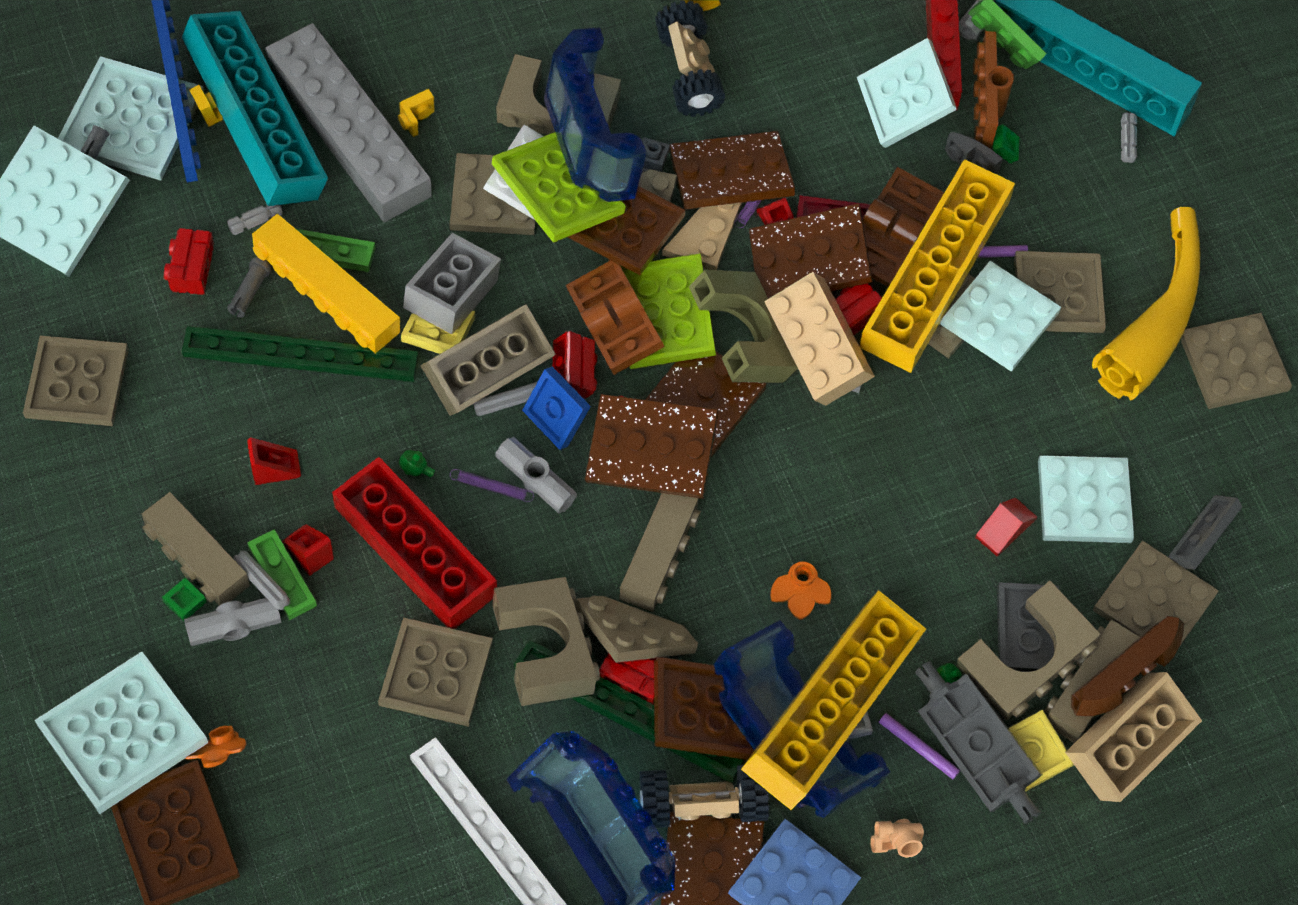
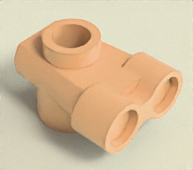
[870,819,924,858]

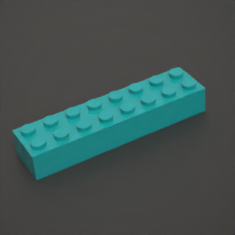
[995,0,1202,136]
[182,11,328,206]

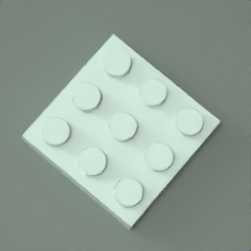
[857,38,957,148]
[940,261,1061,372]
[1038,456,1134,543]

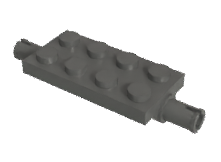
[915,661,1043,824]

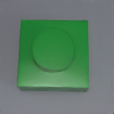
[993,124,1020,163]
[162,578,207,622]

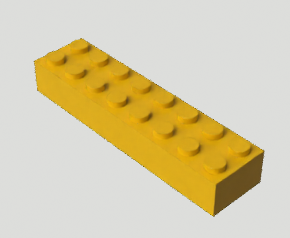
[860,159,1015,373]
[741,590,926,810]

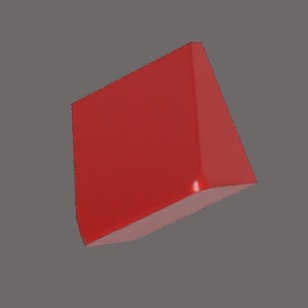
[756,197,794,225]

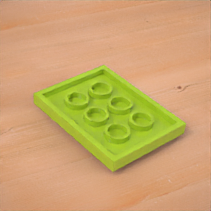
[491,129,626,243]
[620,253,716,369]

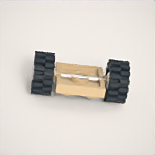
[655,0,725,117]
[640,765,769,829]

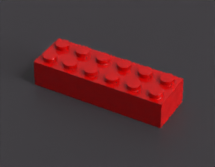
[332,457,497,629]

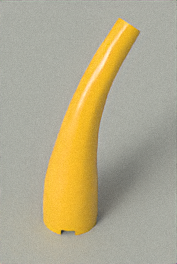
[1092,207,1200,401]

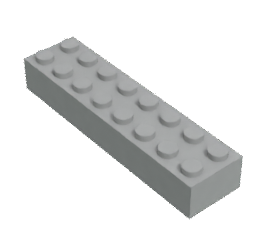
[265,23,432,222]

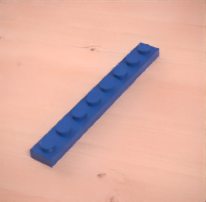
[152,0,201,183]

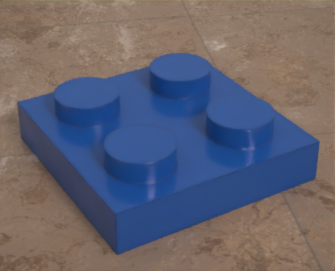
[522,366,591,450]

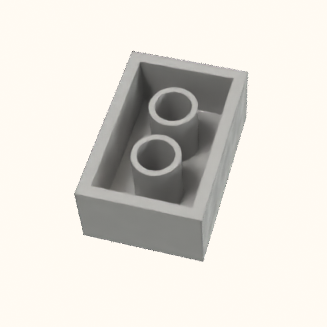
[403,233,501,334]

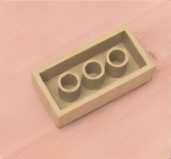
[764,272,875,406]
[1065,672,1202,802]

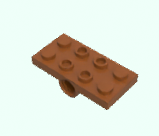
[973,31,1014,149]
[565,260,665,375]

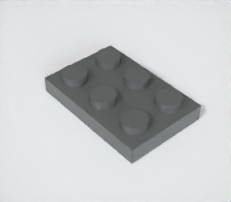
[997,582,1059,672]

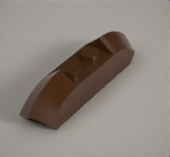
[1071,616,1184,716]

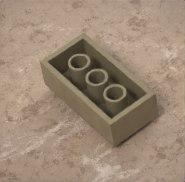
[420,304,556,416]

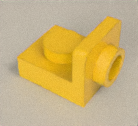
[189,85,224,127]
[398,89,435,137]

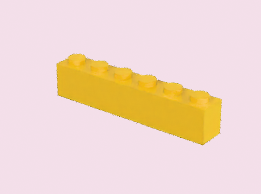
[252,213,400,354]

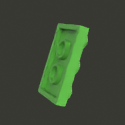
[968,0,1047,70]

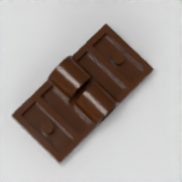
[863,167,944,287]

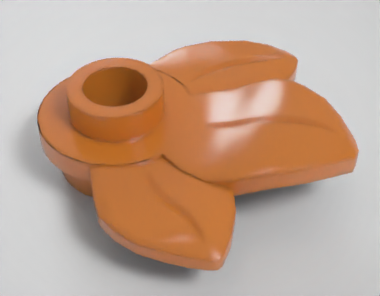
[770,562,831,620]
[185,726,247,768]

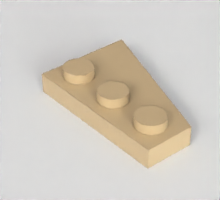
[662,202,742,270]

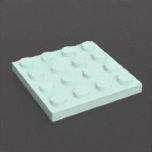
[58,56,204,180]
[0,126,130,277]
[35,652,209,814]

